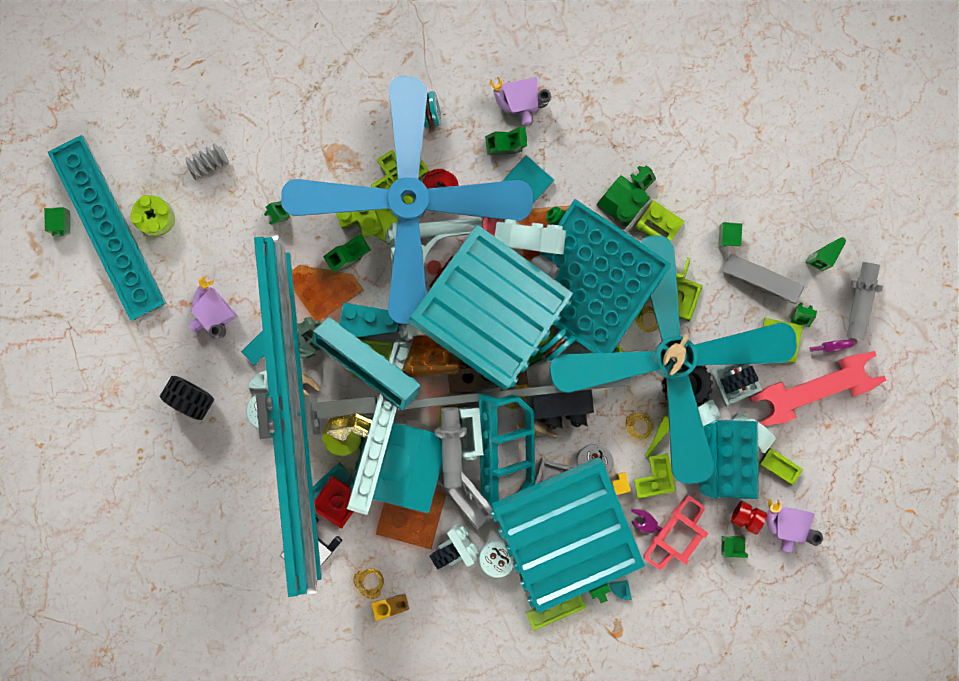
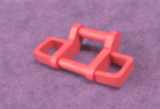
[643,495,709,570]

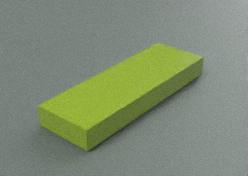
[525,595,587,631]

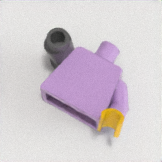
[489,76,552,125]
[189,275,238,339]
[766,499,823,553]

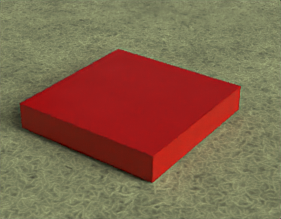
[314,475,354,529]

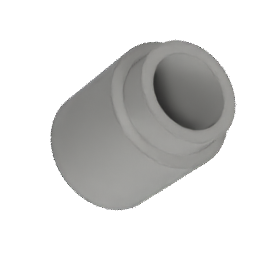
[531,255,560,279]

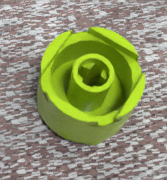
[130,195,175,237]
[322,417,363,456]

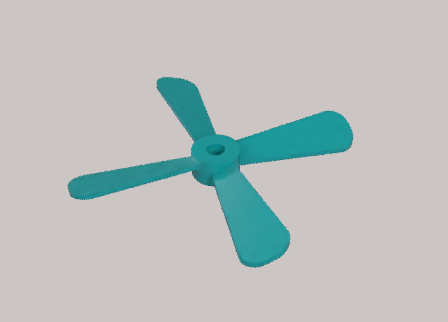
[550,235,797,484]

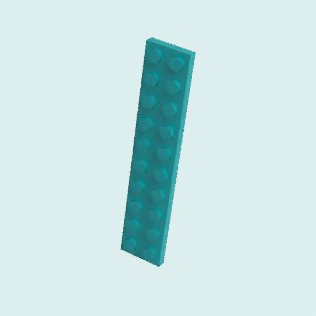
[48,135,167,321]

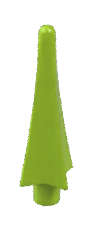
[645,415,669,458]

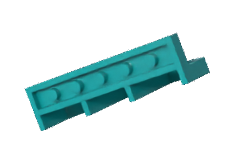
[479,394,535,508]

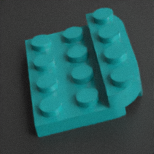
[698,420,759,500]

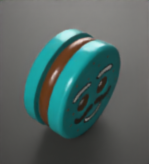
[424,91,441,129]
[539,327,575,362]

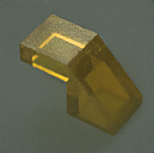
[326,413,372,441]

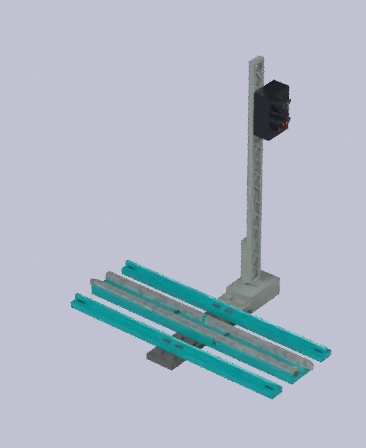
[254,235,631,597]

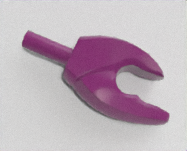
[809,340,854,352]
[631,509,663,533]

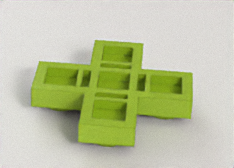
[371,149,429,204]

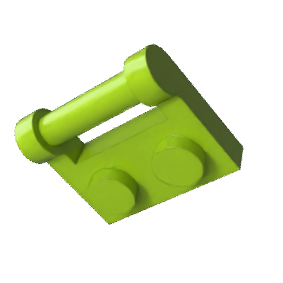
[634,200,685,241]

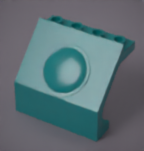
[350,417,442,513]

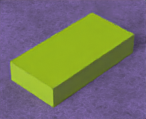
[759,448,803,485]

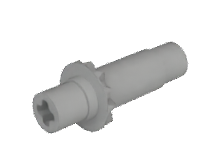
[847,262,883,341]
[435,407,467,488]

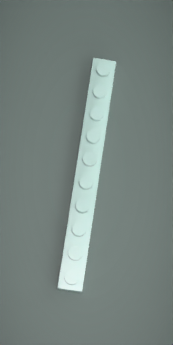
[347,339,414,515]

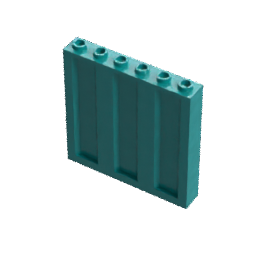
[408,224,573,391]
[490,457,645,613]

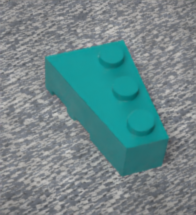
[340,302,400,339]

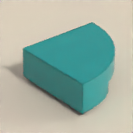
[608,580,632,600]

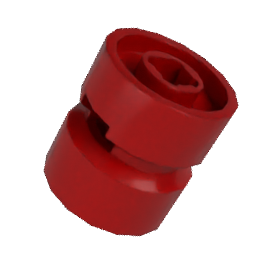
[730,500,767,535]

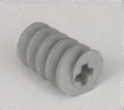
[186,143,229,180]

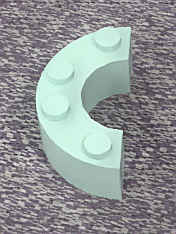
[495,219,566,254]

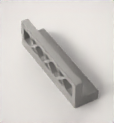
[437,464,494,530]

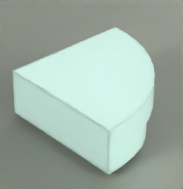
[248,371,268,390]

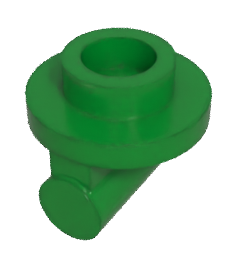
[546,206,566,225]

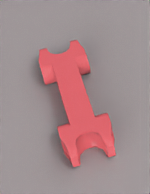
[749,351,887,426]

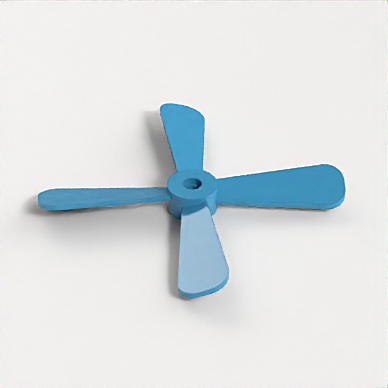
[281,76,533,324]

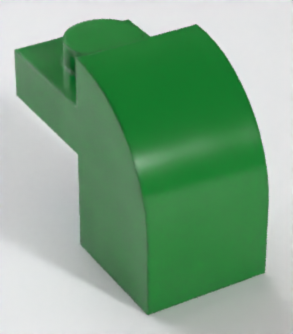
[485,127,527,155]
[323,234,371,273]

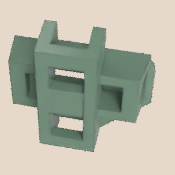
[297,317,321,359]

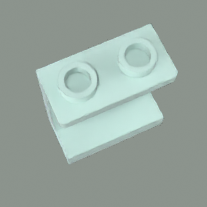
[457,406,483,460]

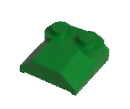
[597,175,650,228]

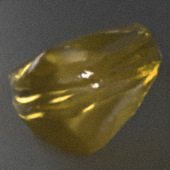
[635,306,658,332]
[625,413,653,439]

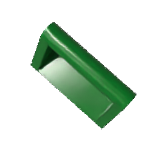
[806,237,846,271]

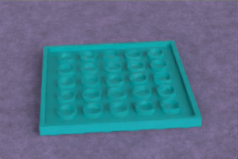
[537,199,672,353]

